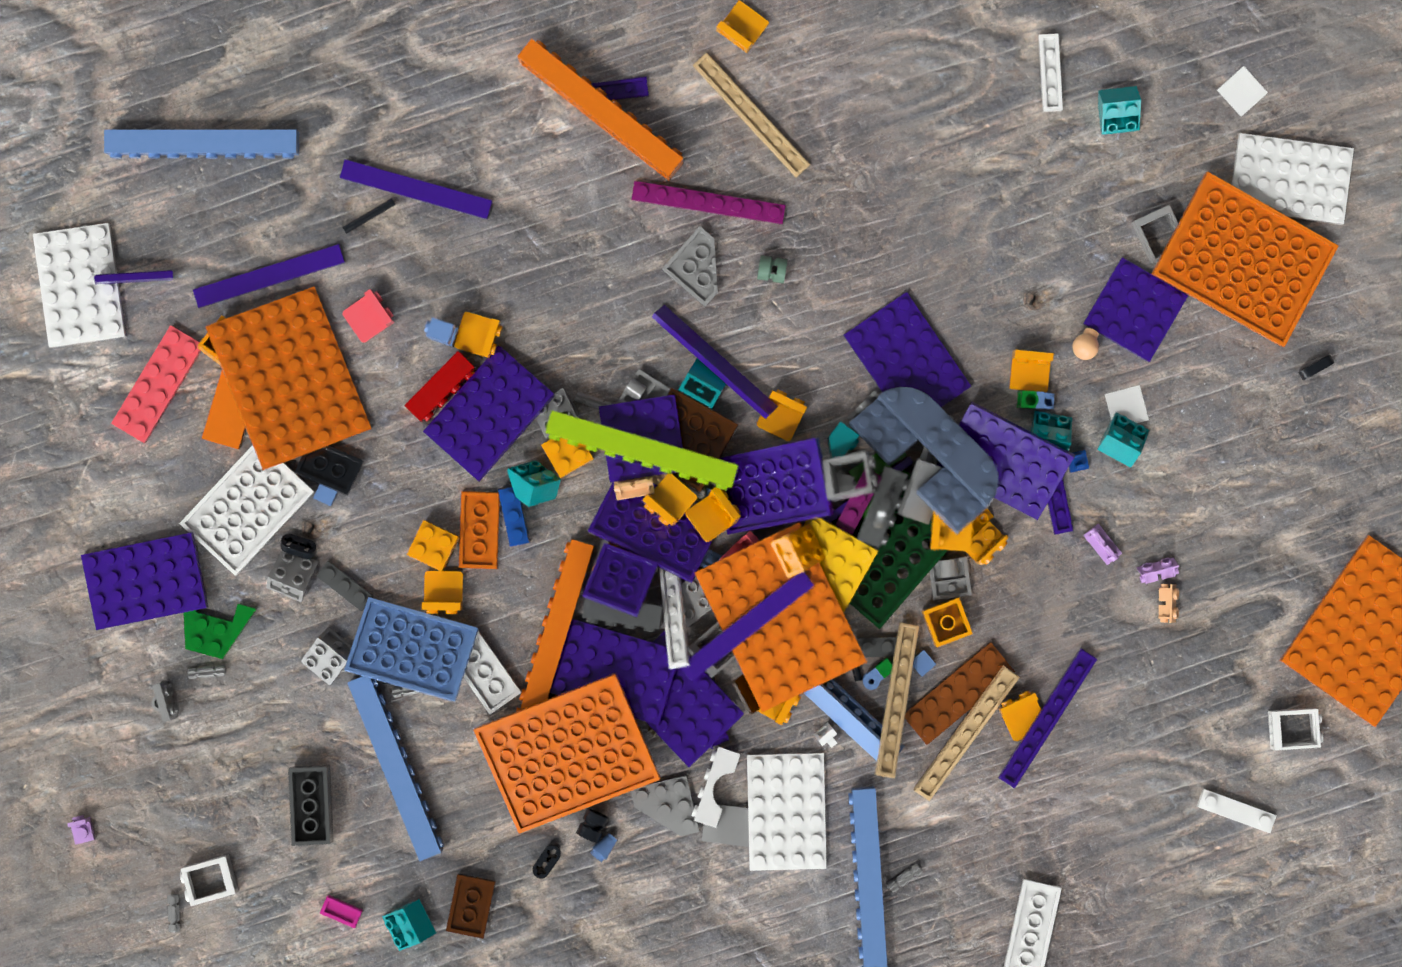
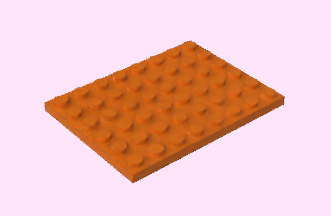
[1152,172,1339,347]
[205,286,372,471]
[695,522,867,712]
[1280,535,1402,727]
[473,673,661,834]

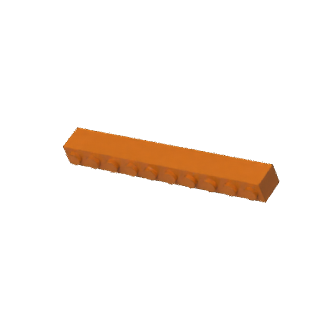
[516,539,594,712]

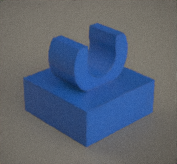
[1068,450,1089,473]

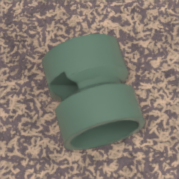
[757,255,788,284]

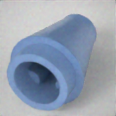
[590,833,617,862]

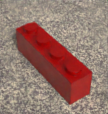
[404,351,476,422]

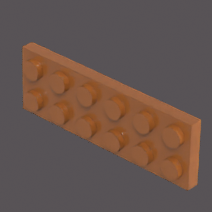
[905,642,1015,745]

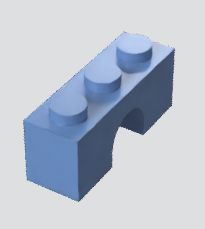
[424,318,459,348]

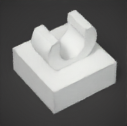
[813,722,837,748]

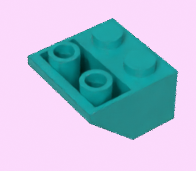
[1098,86,1141,135]
[678,358,726,409]
[1031,411,1072,451]
[1097,412,1149,468]
[827,422,859,459]
[507,460,561,507]
[382,899,436,951]

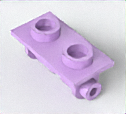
[1083,524,1122,565]
[1137,558,1179,584]

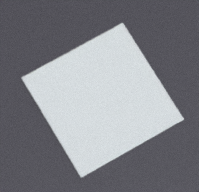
[1217,66,1268,117]
[1105,385,1149,423]

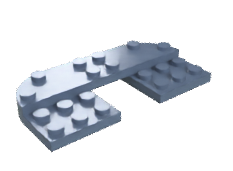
[849,387,998,534]

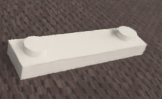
[1038,34,1063,112]
[1197,788,1277,833]

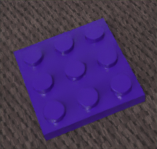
[583,543,658,617]

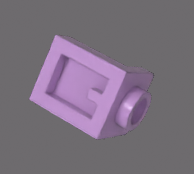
[67,815,96,845]

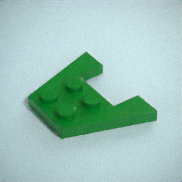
[183,604,257,659]

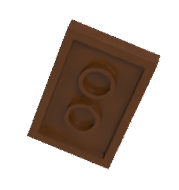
[446,874,496,939]

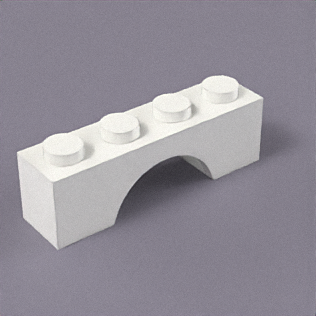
[692,747,740,828]

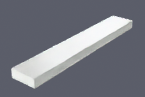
[659,567,689,669]

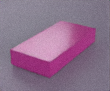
[320,895,363,929]

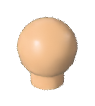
[1072,328,1099,360]

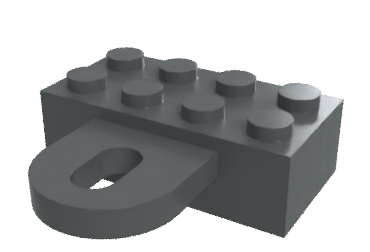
[858,466,910,548]

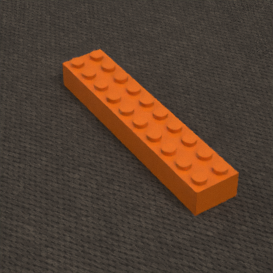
[517,38,683,181]

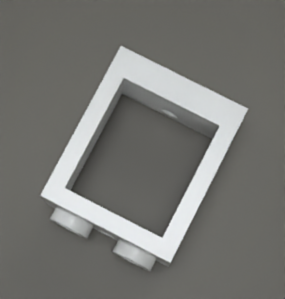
[1268,707,1323,750]
[179,854,239,906]

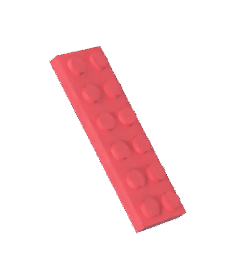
[111,325,201,443]

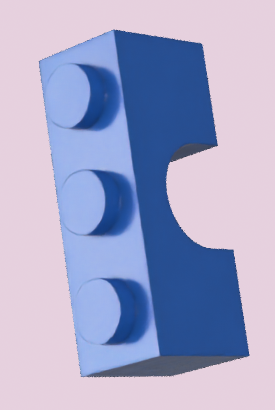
[498,487,530,547]

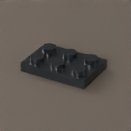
[295,446,364,496]

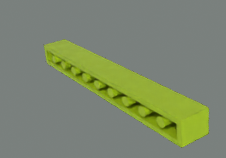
[545,410,738,491]

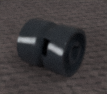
[576,808,609,843]

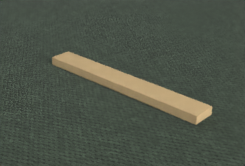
[693,52,810,178]
[875,622,919,778]
[913,665,1020,801]

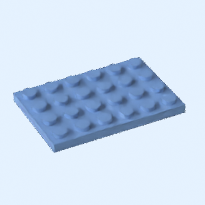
[344,597,479,702]

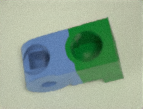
[1017,390,1055,409]
[862,657,892,690]

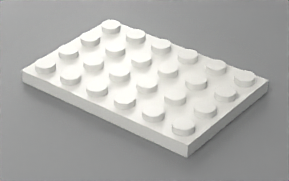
[1232,133,1354,225]
[33,223,126,348]
[179,445,315,576]
[747,753,827,871]

